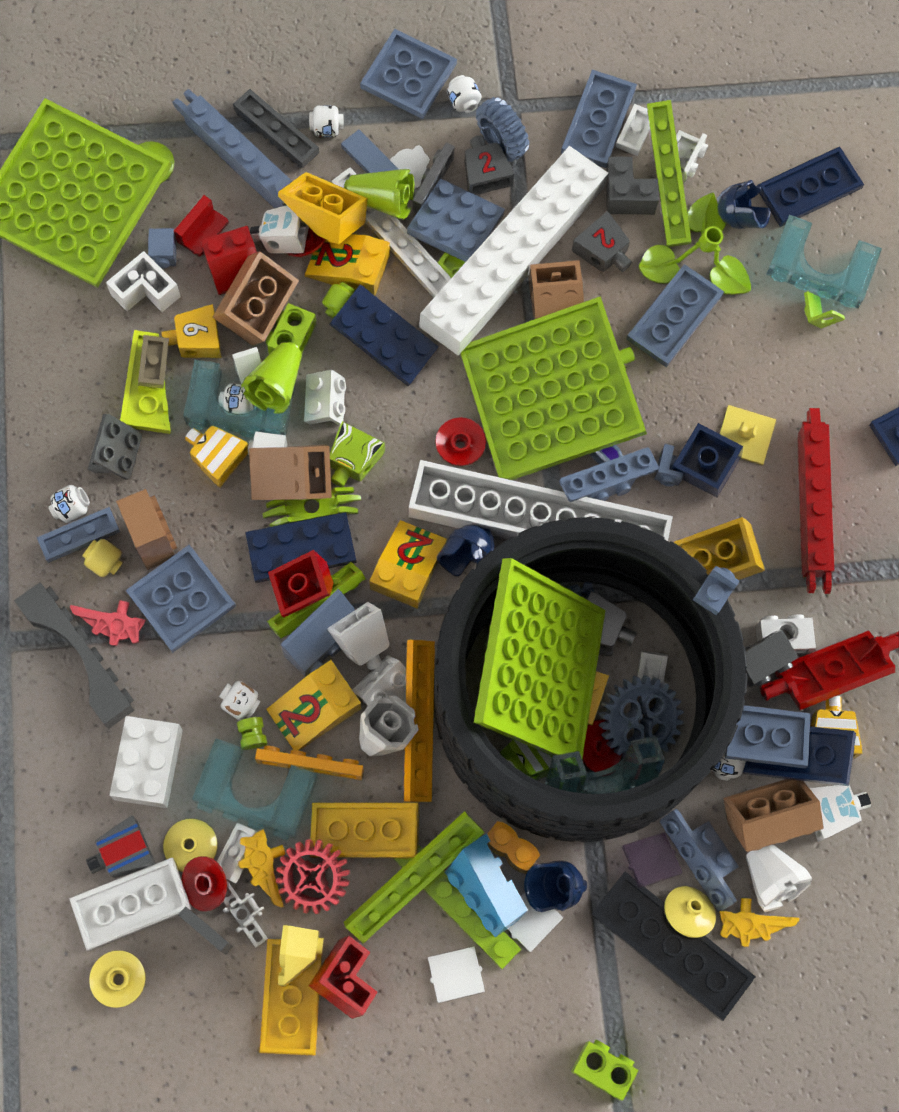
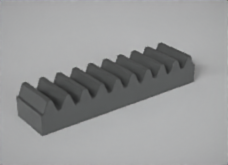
[233,89,319,169]

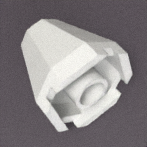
[359,696,418,756]
[746,844,812,912]

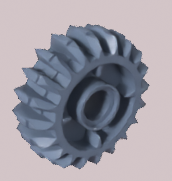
[476,97,529,162]

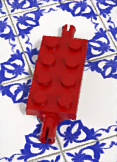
[759,631,899,710]

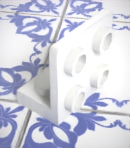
[352,655,406,706]

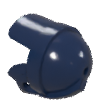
[717,180,771,229]
[437,525,494,576]
[524,860,587,912]

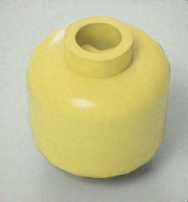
[83,539,123,577]

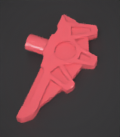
[70,600,146,646]

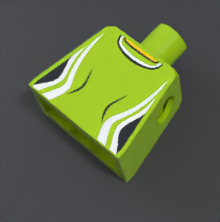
[330,421,385,487]

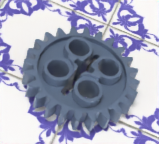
[599,675,684,762]

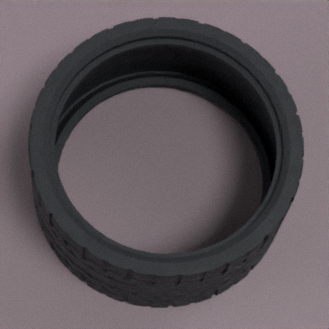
[434,517,747,842]

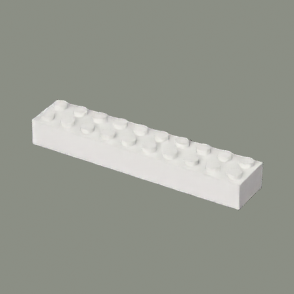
[419,146,608,355]
[409,460,673,541]

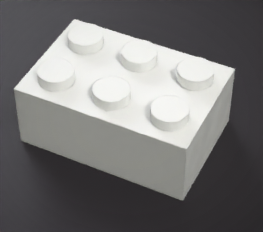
[109,716,183,808]

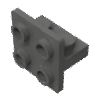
[87,414,142,480]

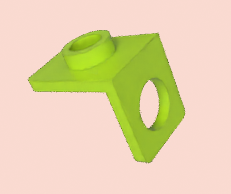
[804,291,845,329]

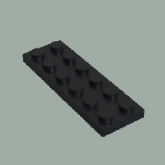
[591,871,756,1021]

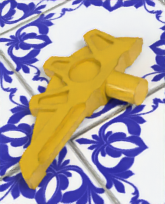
[238,829,285,908]
[719,898,800,947]

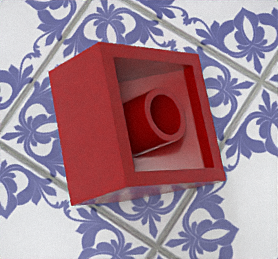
[200,226,257,296]
[268,550,334,618]

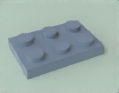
[725,705,810,768]

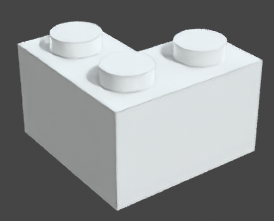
[106,251,181,312]

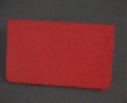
[174,195,229,257]

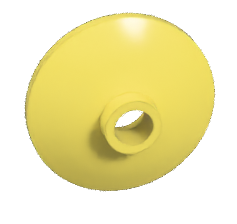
[163,819,218,872]
[664,886,716,938]
[89,951,146,1008]

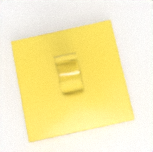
[720,405,776,465]

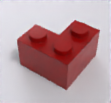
[309,936,378,1019]

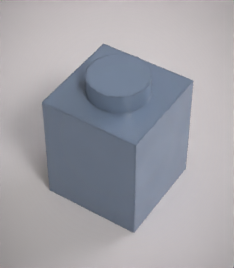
[148,228,177,269]

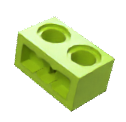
[266,303,317,354]
[571,1039,639,1101]

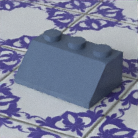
[281,589,355,677]

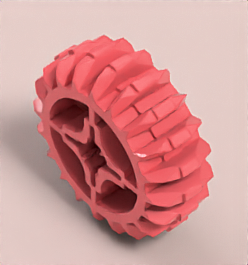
[276,839,350,914]

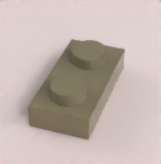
[138,335,169,389]

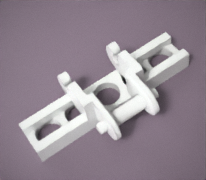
[222,880,268,948]

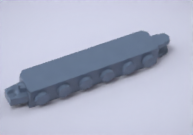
[172,89,292,209]

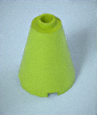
[344,169,415,219]
[241,342,302,414]

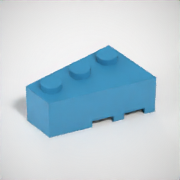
[445,833,528,937]

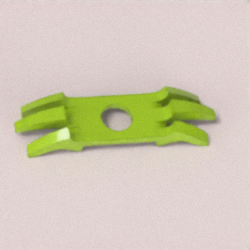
[262,487,361,527]

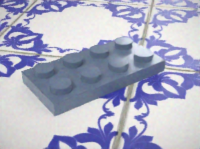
[561,69,637,168]
[626,264,724,367]

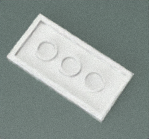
[69,858,192,951]

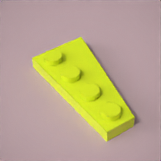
[120,330,171,434]

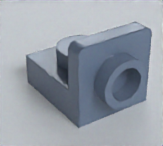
[654,444,683,487]
[693,566,740,615]

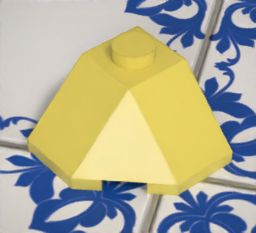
[278,925,324,986]

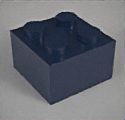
[673,423,743,498]

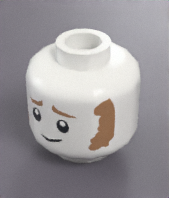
[219,681,260,720]

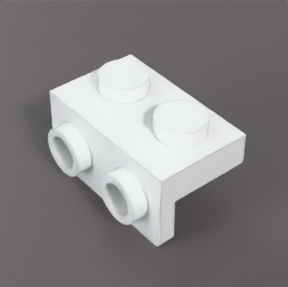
[676,130,708,184]
[304,370,346,425]

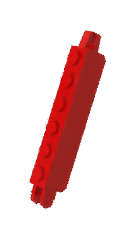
[798,408,835,594]

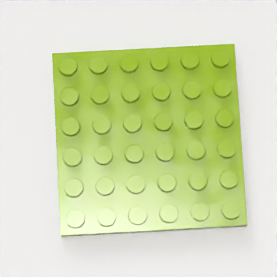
[0,98,172,288]
[461,296,647,480]
[474,558,606,765]

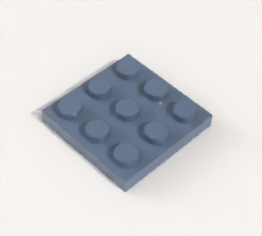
[360,29,457,119]
[407,178,505,262]
[126,545,236,653]

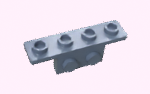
[559,447,659,502]
[660,809,739,912]

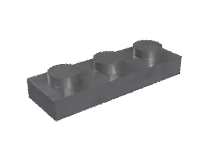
[411,142,455,213]

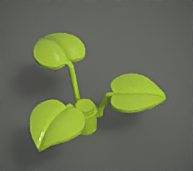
[638,193,751,295]

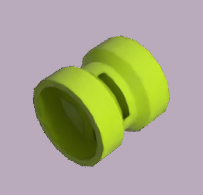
[237,717,268,750]

